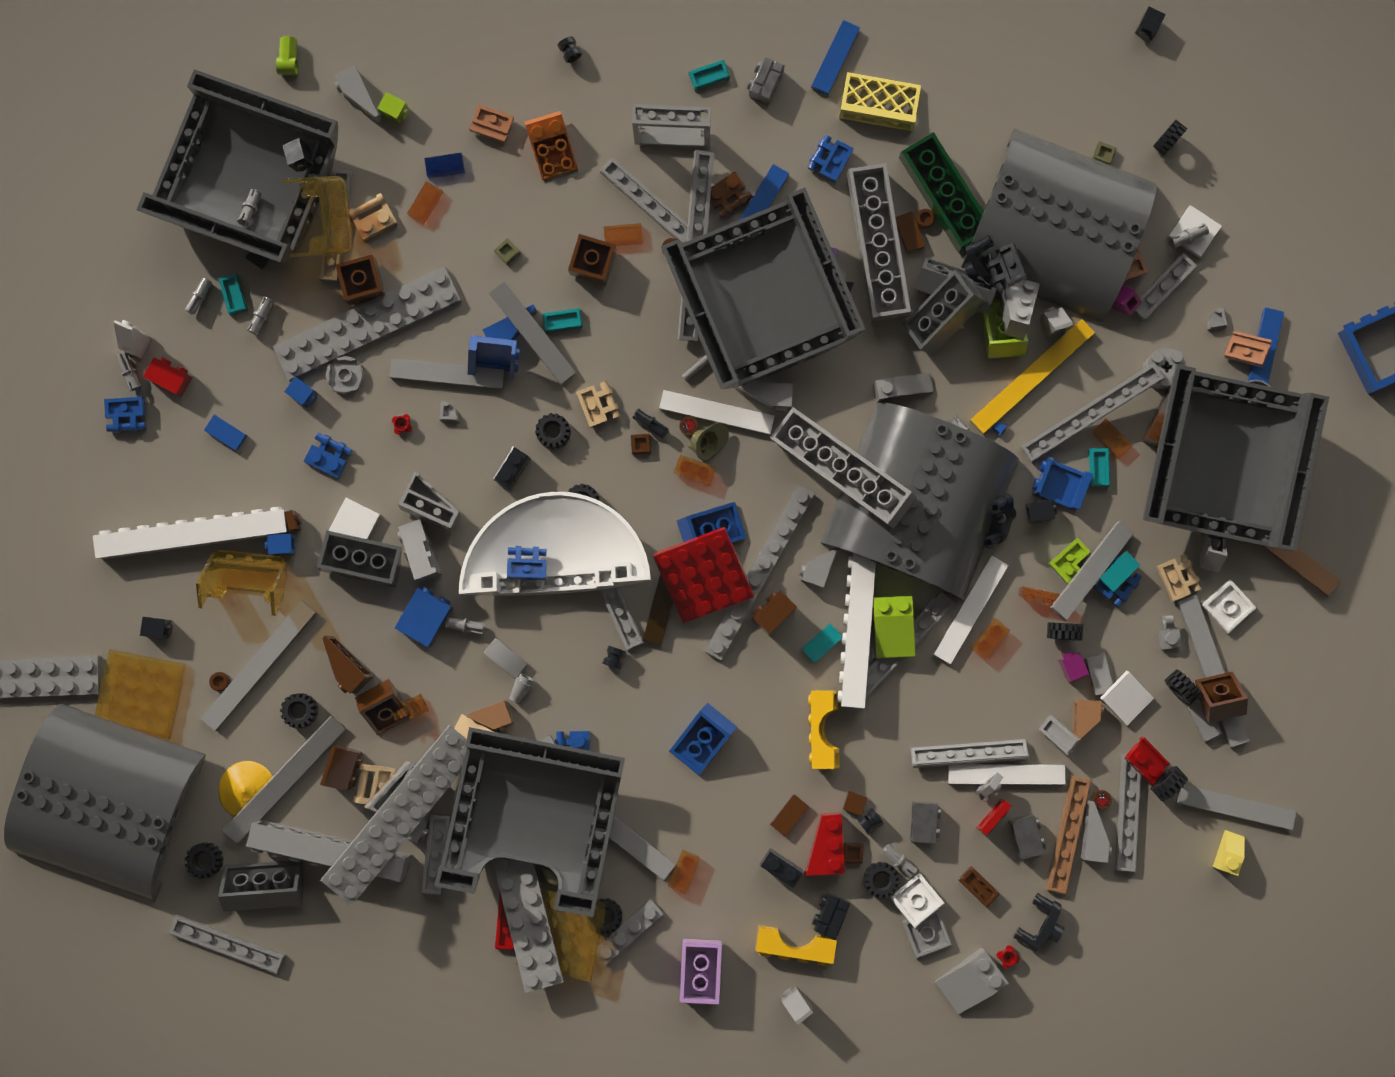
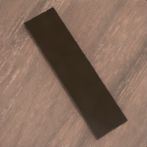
[643,574,673,645]

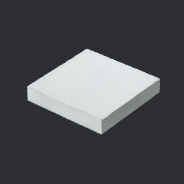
[1168,205,1222,258]
[329,498,381,539]
[1201,579,1256,634]
[1100,671,1154,726]
[889,873,945,929]

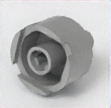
[1142,348,1186,390]

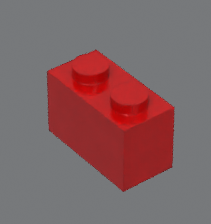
[143,357,193,397]

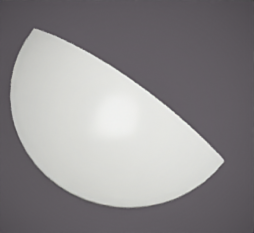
[459,492,651,596]

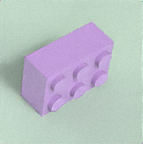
[680,939,722,1004]

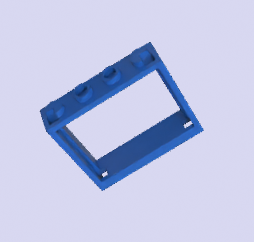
[1338,302,1395,394]

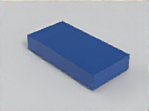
[204,414,248,451]

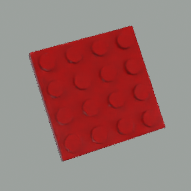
[653,527,754,623]

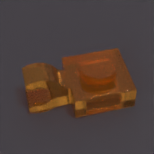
[392,694,429,721]

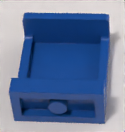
[467,335,520,379]
[1032,457,1093,511]
[395,587,453,647]

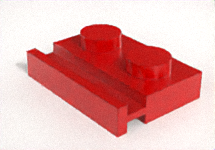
[1124,737,1170,785]
[976,799,1011,835]

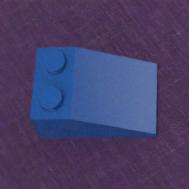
[676,502,746,543]
[669,703,737,775]

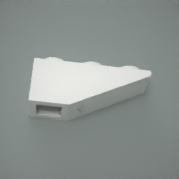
[114,320,151,359]

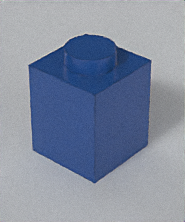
[284,377,317,408]
[265,534,296,556]

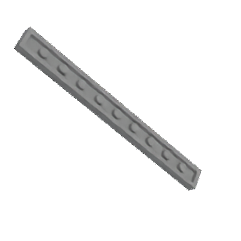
[677,150,714,342]
[705,484,815,660]

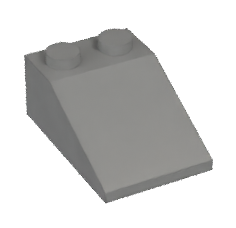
[935,947,1009,1014]

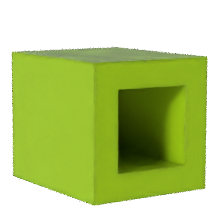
[377,92,409,124]

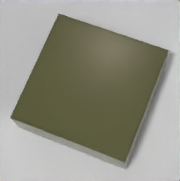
[1092,141,1117,165]
[493,238,521,265]

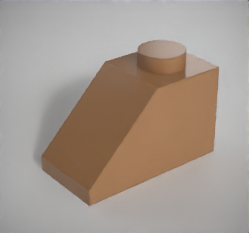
[467,700,514,731]
[1073,700,1104,739]

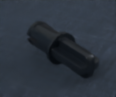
[632,409,669,438]

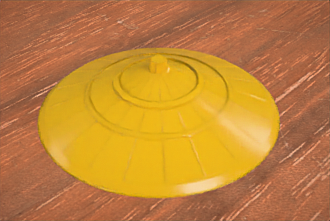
[218,761,273,817]

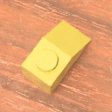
[1213,830,1245,876]

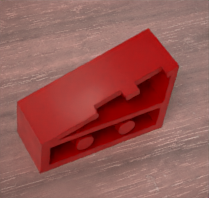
[805,812,845,876]

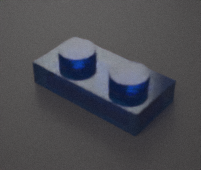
[424,152,465,178]

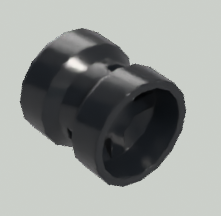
[557,36,582,63]
[602,645,626,670]
[857,808,884,835]

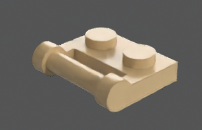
[348,193,398,241]
[353,763,395,804]

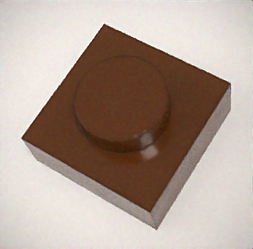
[284,510,302,532]

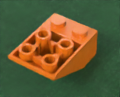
[524,111,578,180]

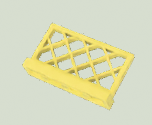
[839,72,921,131]

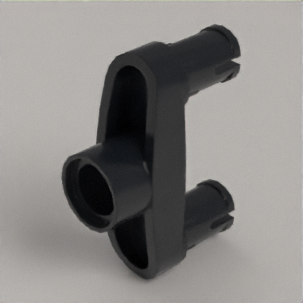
[964,235,1003,286]
[984,493,1016,549]
[1013,893,1065,952]

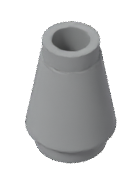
[509,673,534,703]

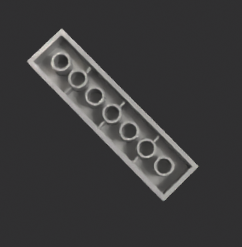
[847,163,911,322]
[770,407,917,529]
[246,820,412,884]

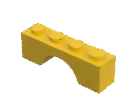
[808,690,840,769]
[755,925,837,966]

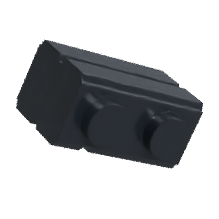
[493,446,531,491]
[760,848,804,888]
[812,892,851,940]

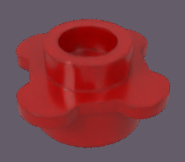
[392,414,413,435]
[996,945,1020,969]

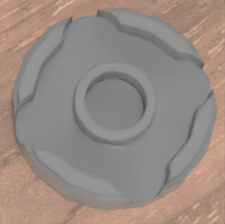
[326,356,365,395]

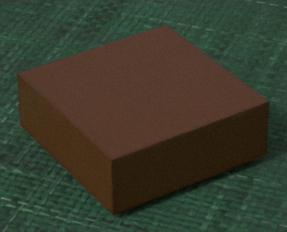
[631,434,651,455]
[842,791,868,816]
[844,842,864,864]

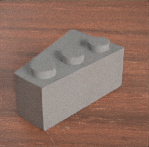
[998,280,1040,340]
[398,471,461,533]
[397,519,442,582]
[364,761,416,812]

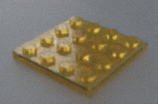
[95,649,186,739]
[516,888,606,982]

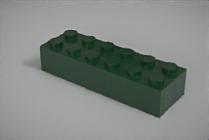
[899,132,984,253]

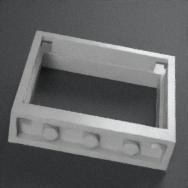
[632,104,711,148]

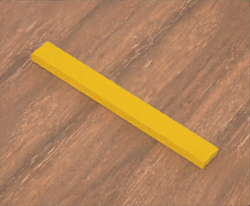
[969,319,1095,434]

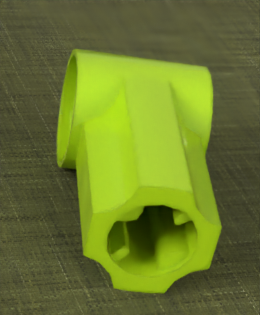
[276,36,299,75]

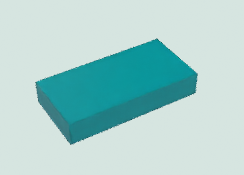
[688,60,730,91]
[218,273,248,316]
[542,308,583,333]
[1089,448,1110,487]
[1099,551,1140,592]
[801,623,842,663]

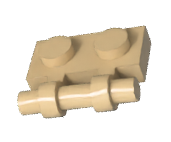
[576,381,620,428]
[1156,554,1202,602]

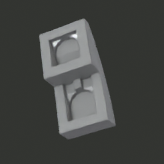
[483,638,527,678]

